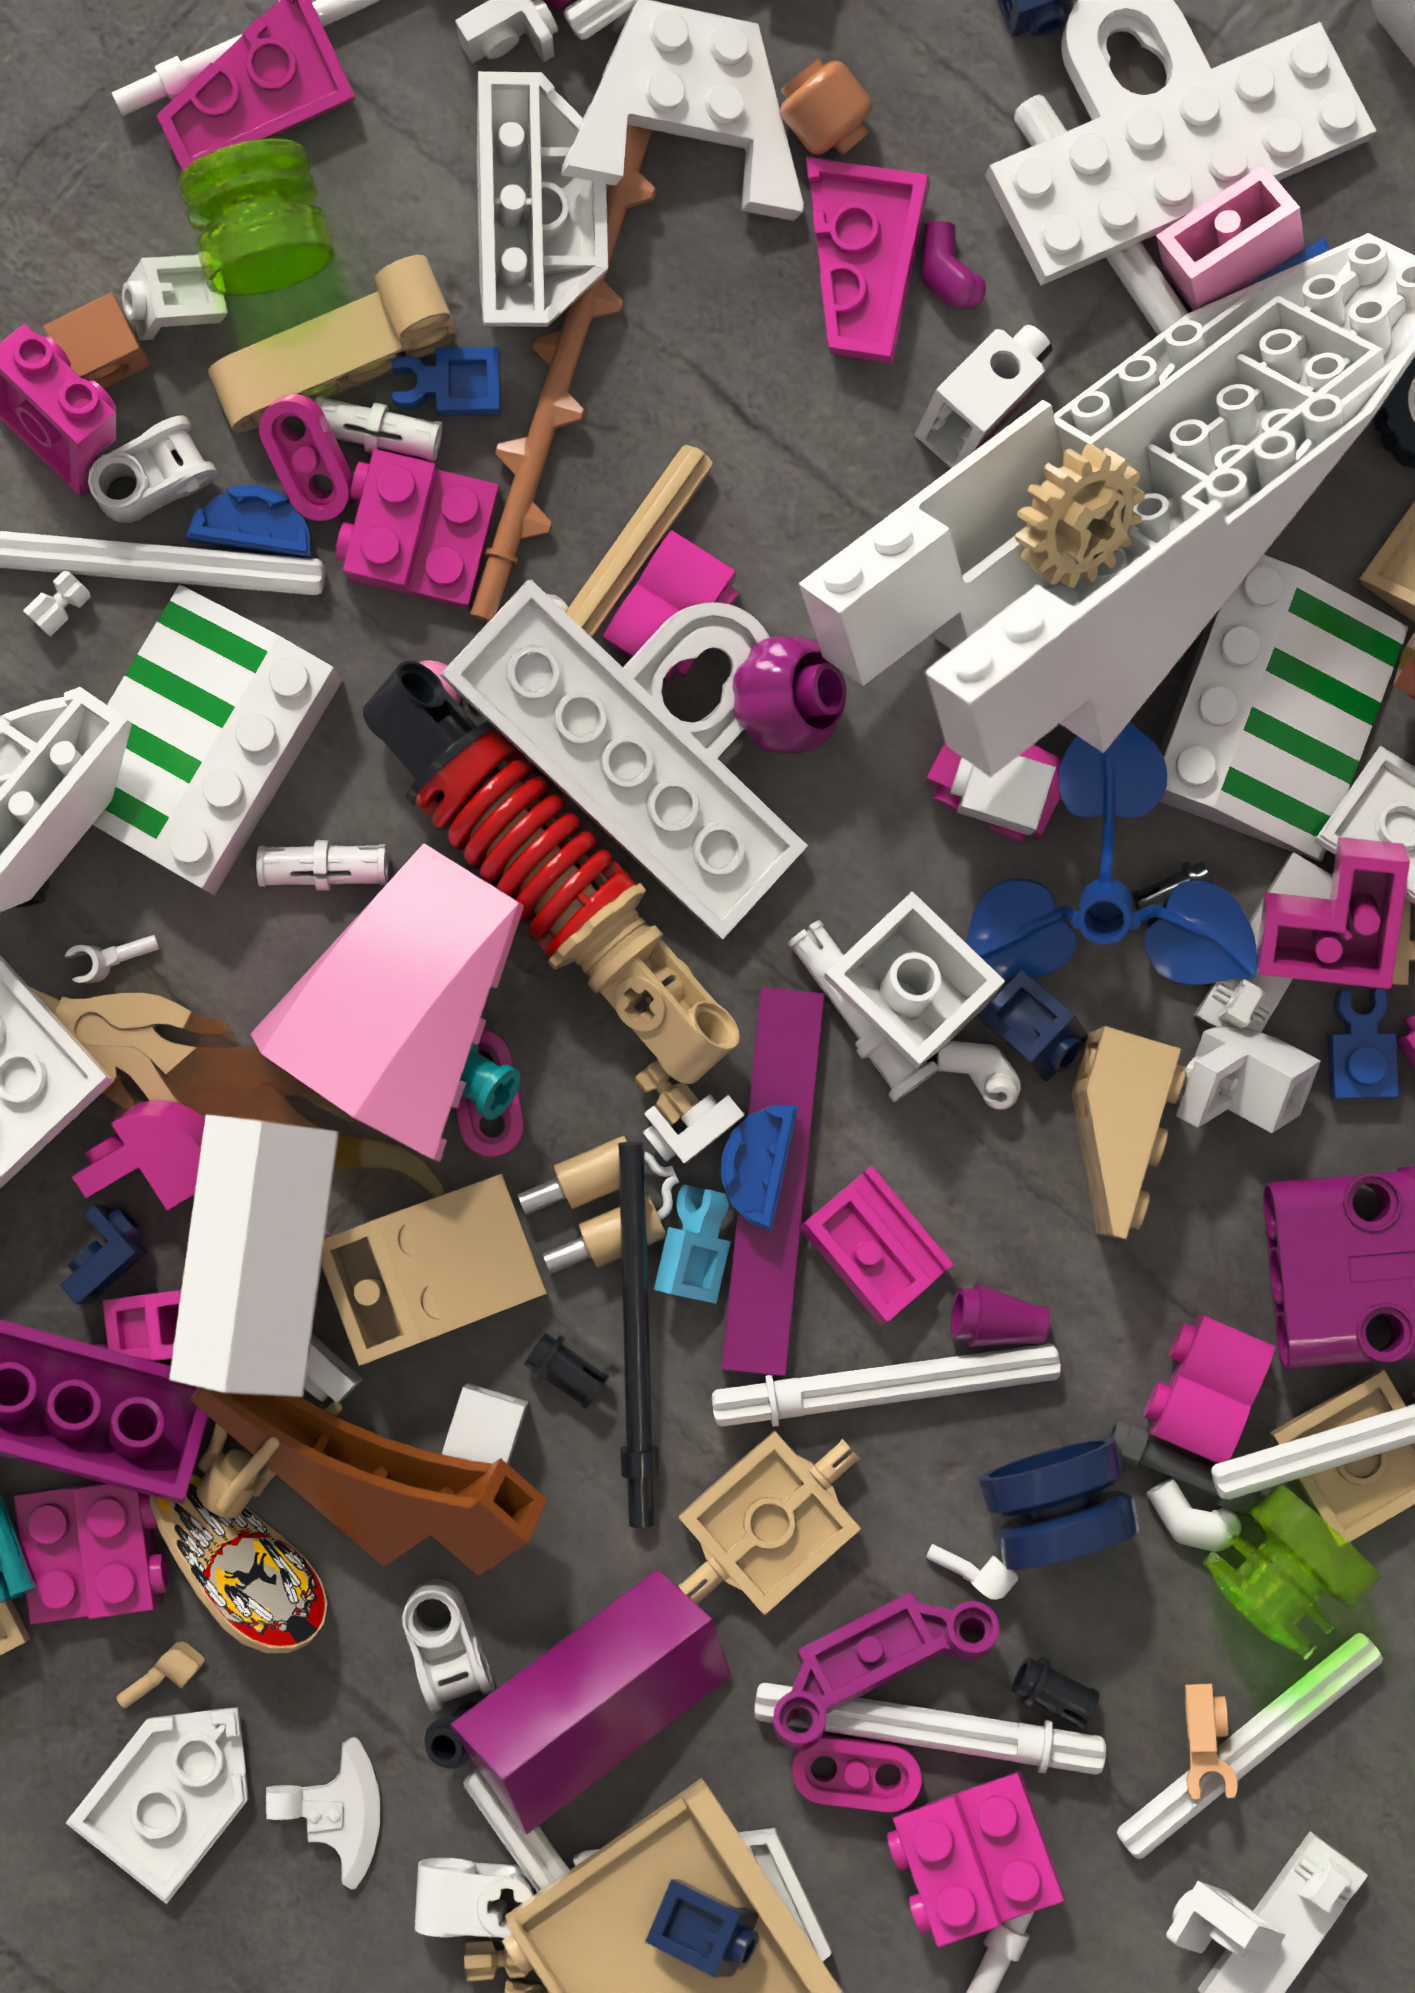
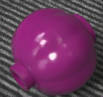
[732,635,847,754]

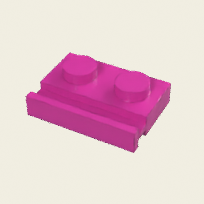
[799,1166,954,1326]

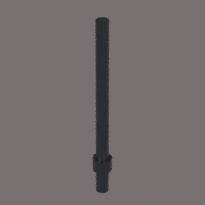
[618,1142,659,1528]

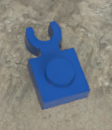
[392,347,501,416]
[1328,989,1399,1099]

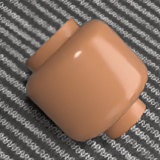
[780,57,873,157]

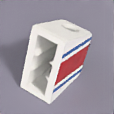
[914,325,1052,469]

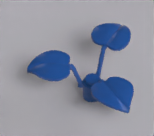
[965,721,1257,985]

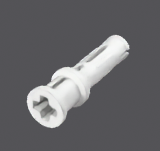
[787,920,940,1102]

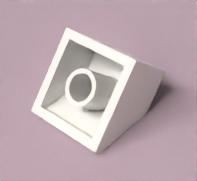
[823,892,1005,1068]

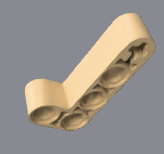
[208,255,458,432]

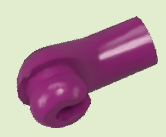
[922,221,986,308]

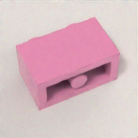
[1156,164,1305,311]

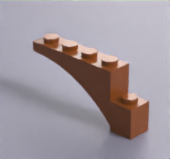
[190,1386,548,1576]

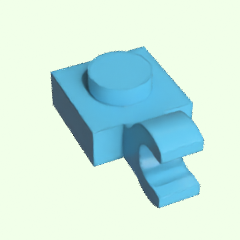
[654,1184,731,1304]

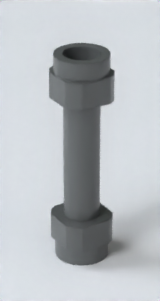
[1108,1419,1260,1516]

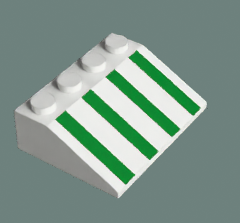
[1160,555,1409,862]
[92,584,343,896]

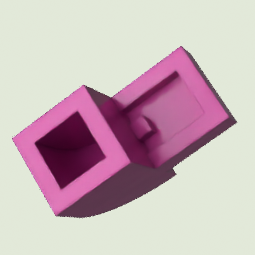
[72,1100,205,1210]
[102,1289,182,1361]

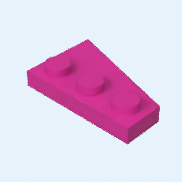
[156,0,355,177]
[806,157,930,364]

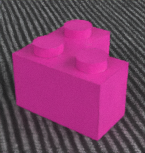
[1257,837,1410,989]

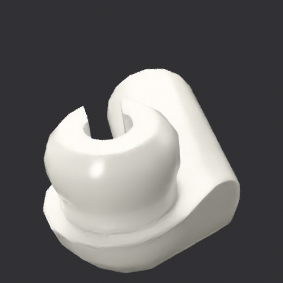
[936,1041,1021,1110]
[1146,1478,1241,1552]

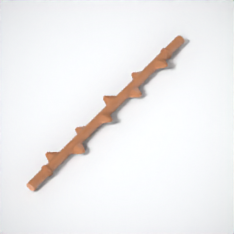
[470,125,657,623]

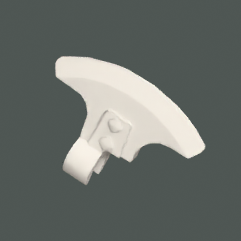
[266,1737,380,1889]

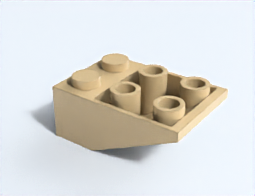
[1071,1026,1186,1239]
[321,1174,547,1366]

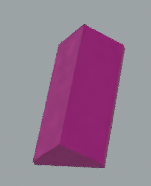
[0,1320,208,1504]
[449,1569,731,1835]

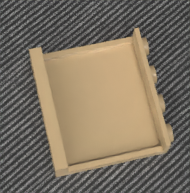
[503,1778,843,1993]

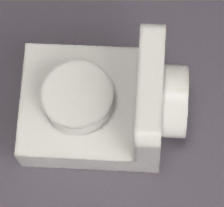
[455,0,558,64]
[122,254,228,341]
[643,1094,745,1164]
[305,1332,363,1403]
[1166,1881,1286,1958]

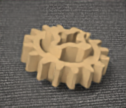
[1015,444,1145,588]

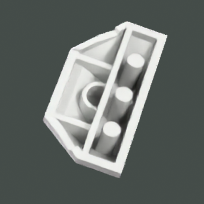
[477,71,608,327]
[0,687,132,912]

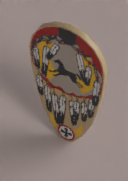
[149,1474,328,1653]

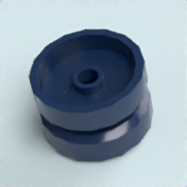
[978,1438,1143,1570]

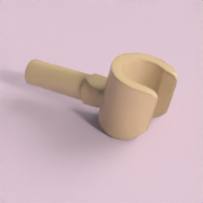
[116,1641,205,1709]

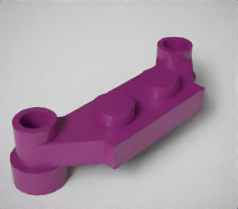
[773,1591,999,1751]

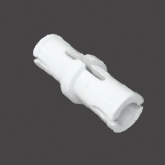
[315,395,443,462]
[256,840,388,891]

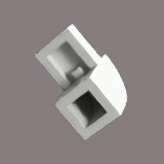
[1176,1027,1321,1133]

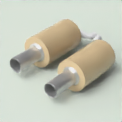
[518,1135,679,1274]

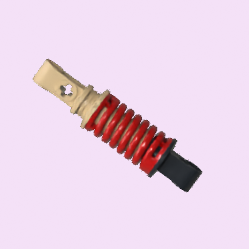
[363,661,740,1084]

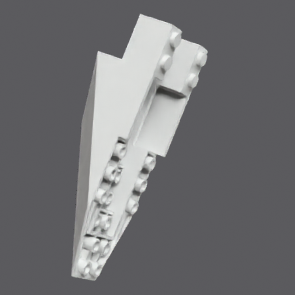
[799,233,1415,778]

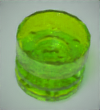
[177,138,336,296]
[1202,1484,1381,1660]

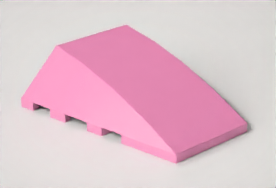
[250,844,524,1162]

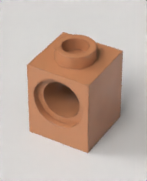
[43,292,151,388]

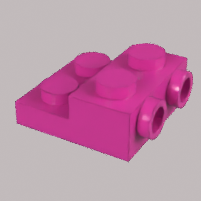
[0,323,116,497]
[335,449,500,610]
[14,1482,170,1625]
[887,1770,1066,1947]

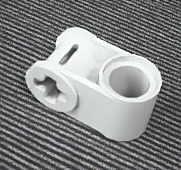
[88,415,218,523]
[402,1579,495,1713]
[415,1858,538,1938]

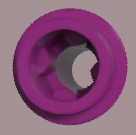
[950,1283,1050,1347]

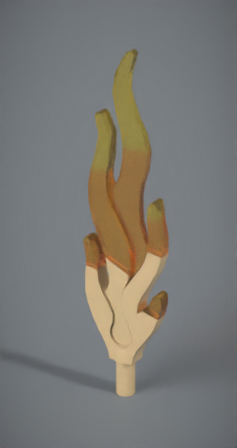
[30,987,444,1197]

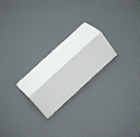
[169,1115,339,1397]

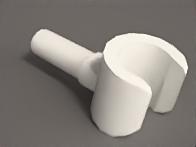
[65,934,160,983]
[926,1544,1018,1600]

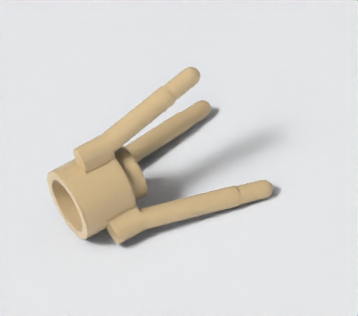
[196,1401,342,1518]

